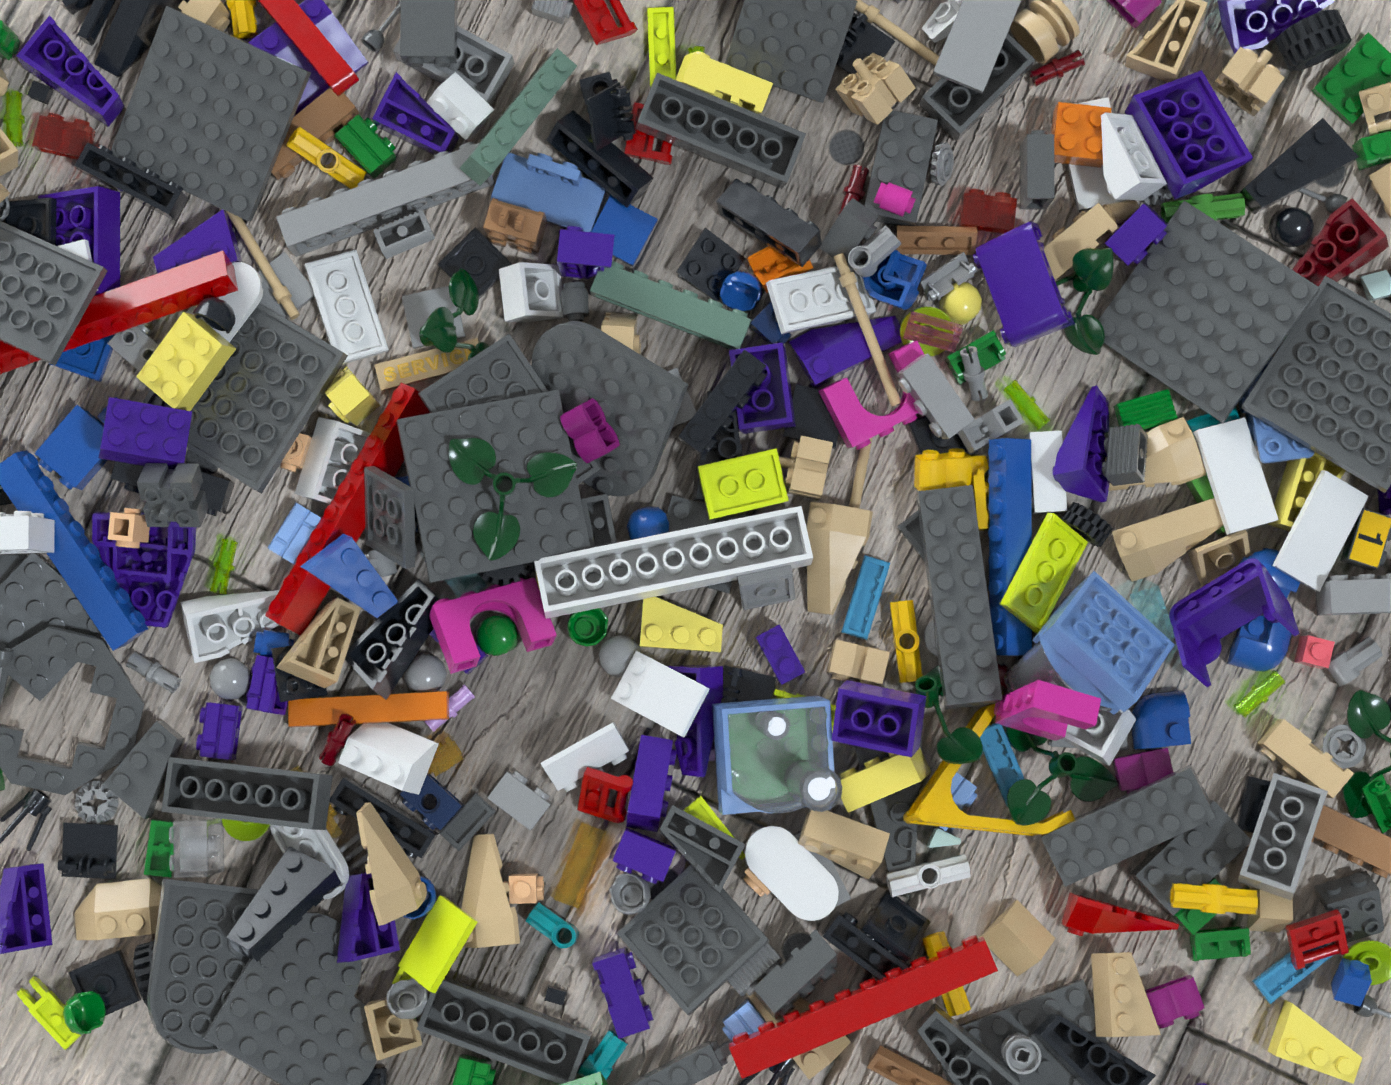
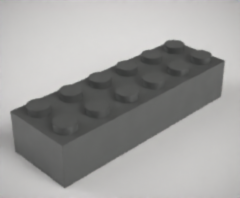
[635,73,806,189]
[161,757,333,830]
[1041,764,1216,887]
[416,976,592,1084]

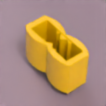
[914,448,972,491]

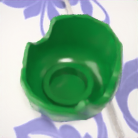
[567,608,608,647]
[476,614,520,656]
[63,991,106,1035]

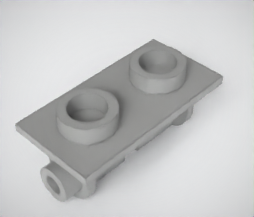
[920,252,977,301]

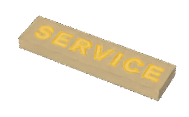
[374,338,479,391]

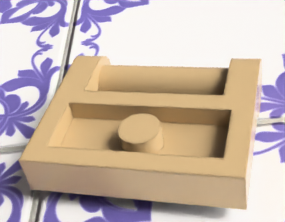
[1359,82,1391,136]

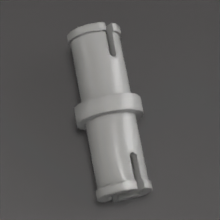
[960,346,988,401]
[126,652,182,694]

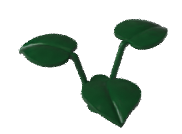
[1056,248,1114,355]
[419,268,489,360]
[449,438,577,561]
[915,665,983,764]
[1342,690,1391,818]
[1006,727,1118,826]

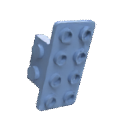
[491,153,606,232]
[1239,357,1315,464]

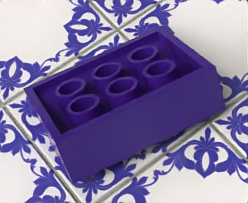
[248,0,368,117]
[1125,70,1253,200]
[38,186,120,296]

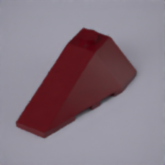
[1292,198,1389,287]

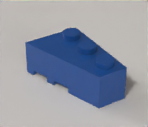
[300,533,398,618]

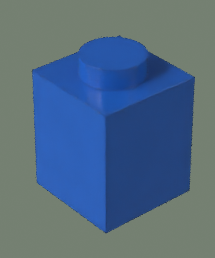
[1331,958,1372,1007]

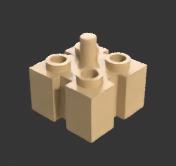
[1211,47,1285,117]
[835,53,916,125]
[779,436,833,500]
[826,640,890,686]

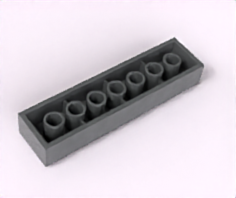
[916,485,1002,710]

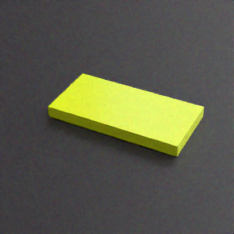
[1000,513,1088,633]

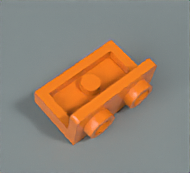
[747,246,813,293]

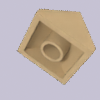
[1187,530,1251,587]
[979,899,1056,977]
[364,997,422,1060]

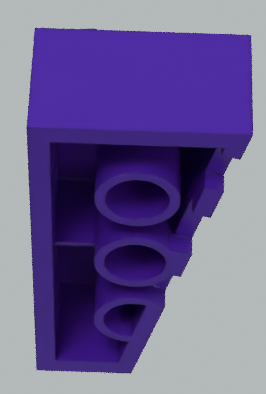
[16,15,125,127]

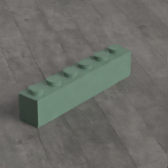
[459,48,577,186]
[590,261,751,350]

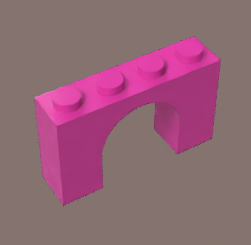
[818,341,924,450]
[429,578,557,674]
[994,680,1101,741]

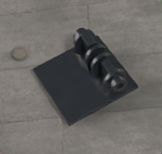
[836,12,895,74]
[587,82,635,151]
[676,228,745,301]
[271,645,328,702]
[721,665,776,703]
[57,822,118,879]

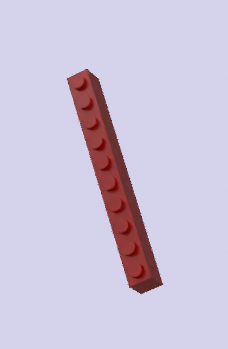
[0,251,238,374]
[265,383,430,636]
[729,935,998,1079]

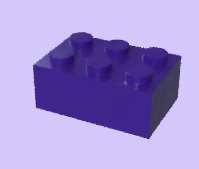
[729,343,796,434]
[98,397,192,469]
[831,680,927,758]

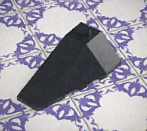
[94,0,189,78]

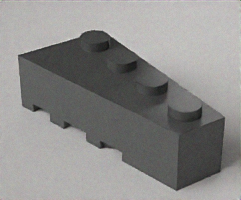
[917,1003,1020,1085]

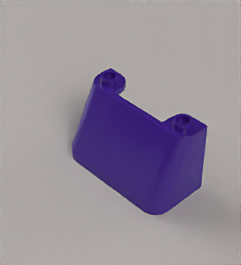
[973,221,1075,347]

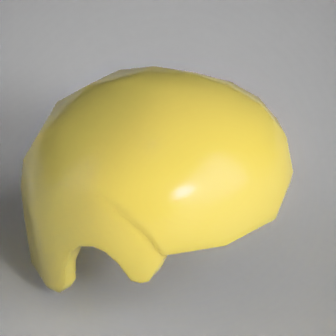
[939,282,982,325]

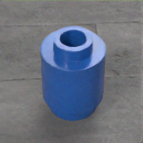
[253,630,294,658]

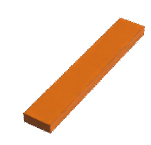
[288,691,449,728]

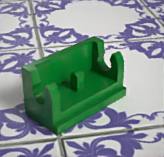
[944,330,1006,385]
[144,818,179,877]
[1189,926,1251,961]

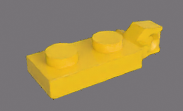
[971,455,989,531]

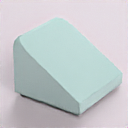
[1360,270,1391,302]
[926,828,961,848]

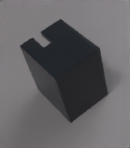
[27,80,54,105]
[544,985,567,1005]

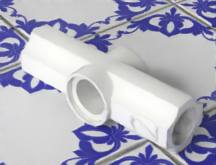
[886,854,971,897]

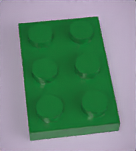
[1311,32,1391,127]

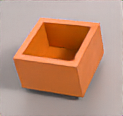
[1051,102,1112,168]

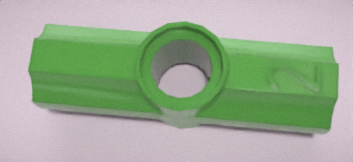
[1161,193,1246,223]

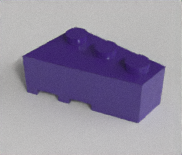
[372,72,459,155]
[153,209,243,273]
[557,226,615,279]
[626,735,677,832]
[0,863,53,954]
[337,872,400,963]
[592,947,654,1039]

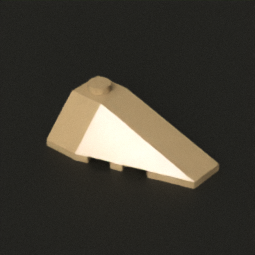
[1112,498,1223,582]
[461,834,520,948]
[746,993,851,1080]

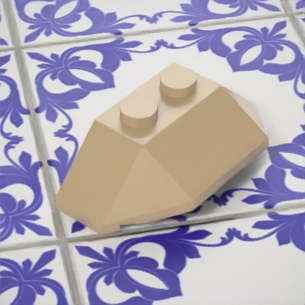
[74,878,162,940]

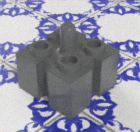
[137,463,209,527]

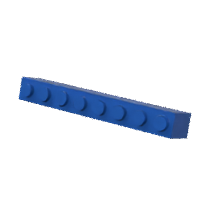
[988,438,1032,656]
[0,450,148,651]

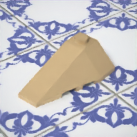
[1105,417,1206,491]
[807,502,873,615]
[356,802,427,926]

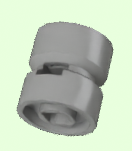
[1001,1033,1042,1075]

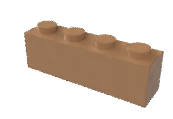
[271,88,359,180]
[1311,805,1391,879]

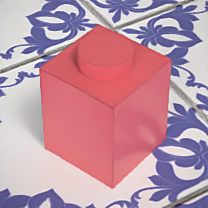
[1294,635,1335,669]

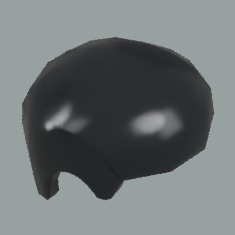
[1269,207,1314,247]
[193,297,236,334]

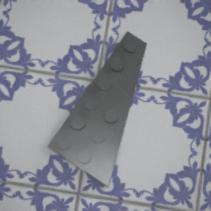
[855,719,924,873]

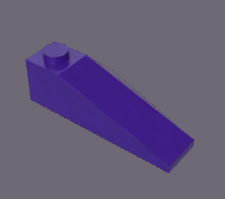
[1217,0,1334,54]
[789,316,902,388]
[1052,385,1110,502]
[665,665,723,777]

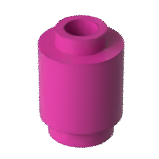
[874,182,916,217]

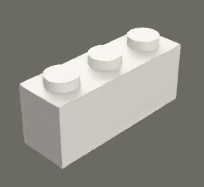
[1026,431,1067,515]

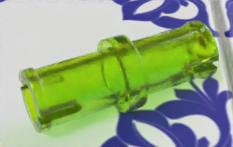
[3,91,25,147]
[1003,379,1051,431]
[209,539,238,595]
[1233,670,1286,718]

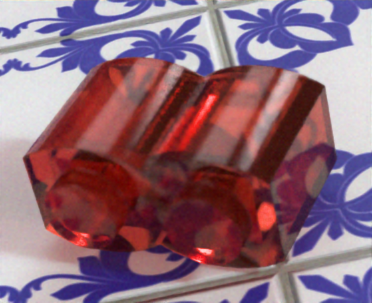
[32,113,96,160]
[958,189,1017,234]

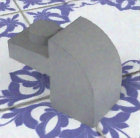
[958,399,1024,454]

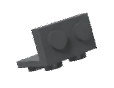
[1315,871,1384,943]

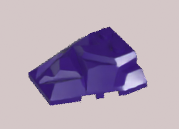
[92,512,196,628]

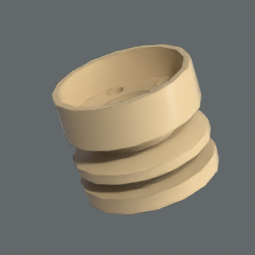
[1010,0,1080,64]

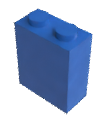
[34,405,108,490]

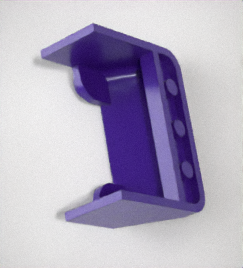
[1169,558,1300,687]

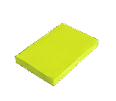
[697,448,789,519]
[398,895,478,993]

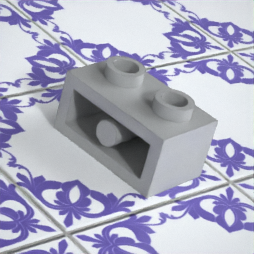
[107,324,162,372]

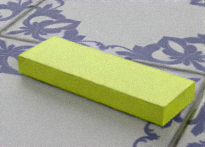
[647,7,676,88]

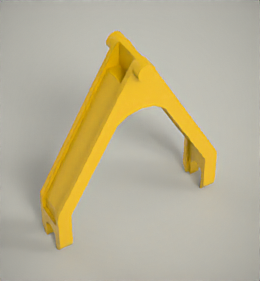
[903,704,1075,836]

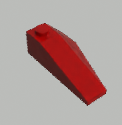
[1061,892,1179,936]

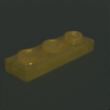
[554,822,607,909]

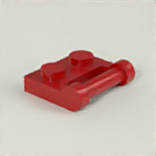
[573,0,638,46]
[624,102,673,165]
[577,767,633,823]
[1285,909,1349,970]

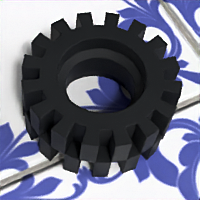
[1061,502,1113,547]

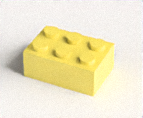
[136,312,236,411]

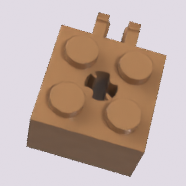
[483,198,548,254]

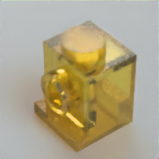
[428,736,466,777]

